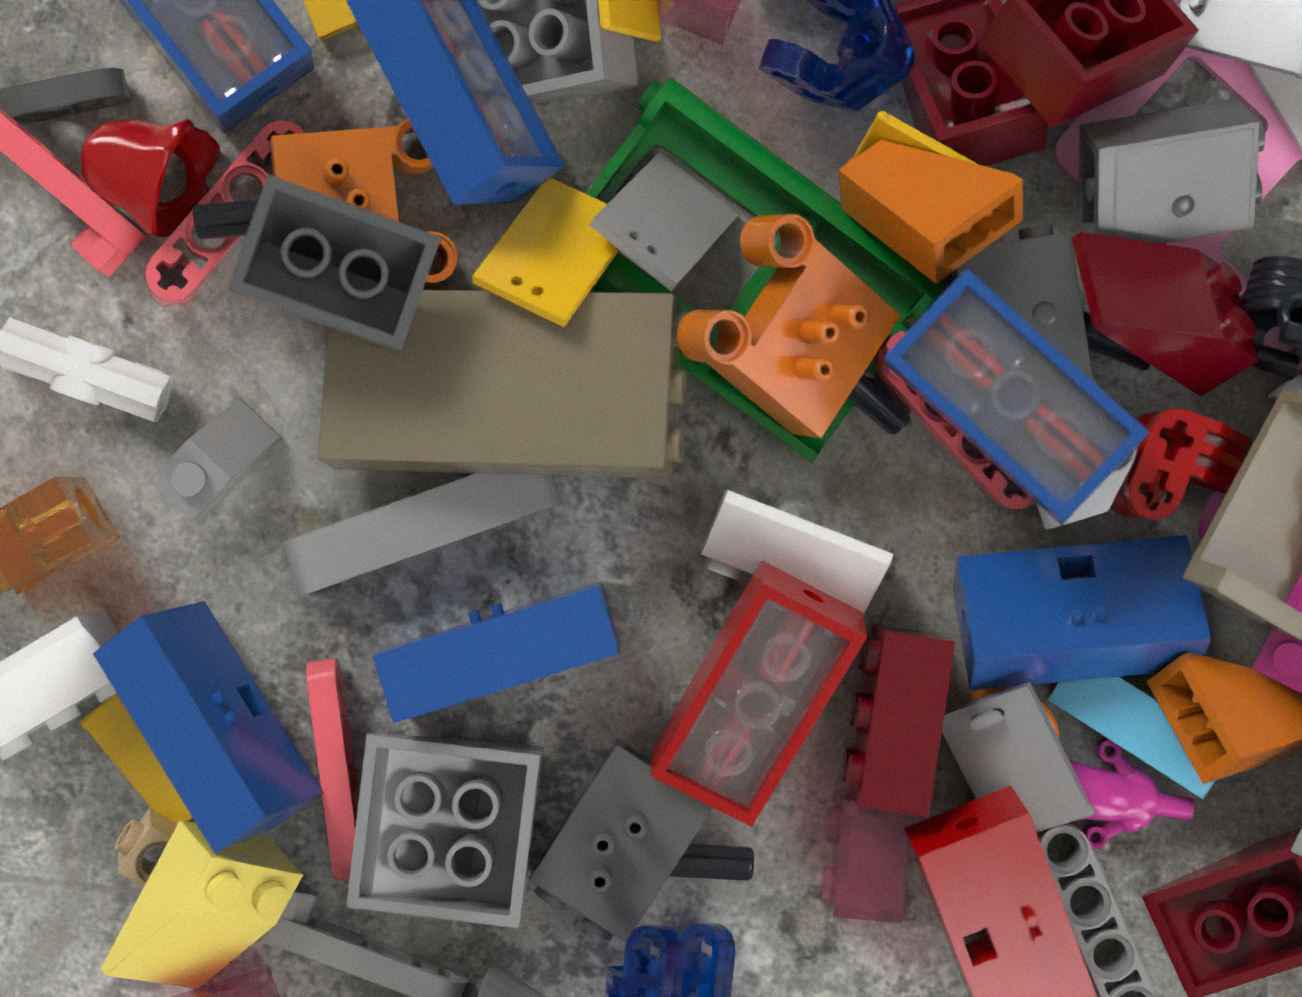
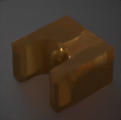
[0,476,120,596]

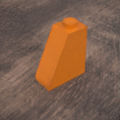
[838,139,1023,284]
[1147,652,1302,784]

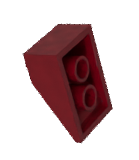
[882,0,1048,166]
[1071,232,1259,397]
[1142,827,1302,997]

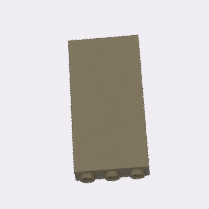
[318,290,688,478]

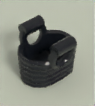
[1241,256,1302,378]

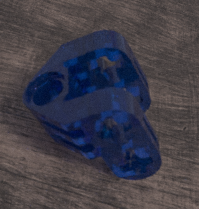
[759,0,915,112]
[605,923,736,997]

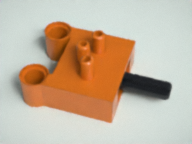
[193,118,458,288]
[677,214,911,438]

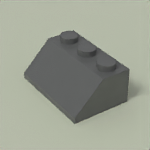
[228,174,441,352]

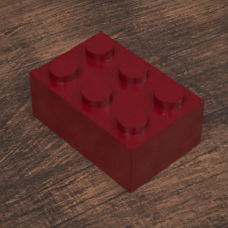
[979,0,1199,128]
[841,624,955,817]

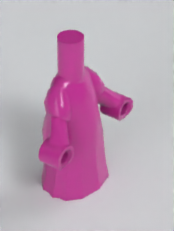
[1069,738,1194,849]

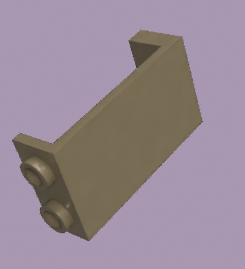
[1182,389,1302,640]

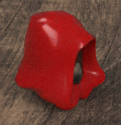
[80,118,220,238]

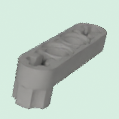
[259,882,469,997]

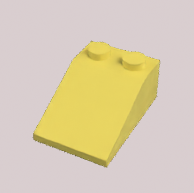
[100,820,303,989]

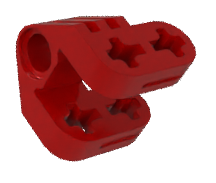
[1110,408,1252,520]

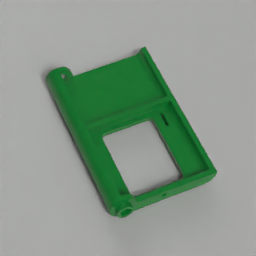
[585,77,947,463]

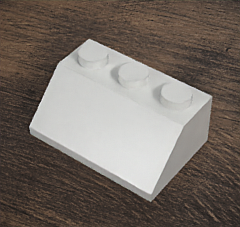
[700,490,894,615]
[0,610,119,761]

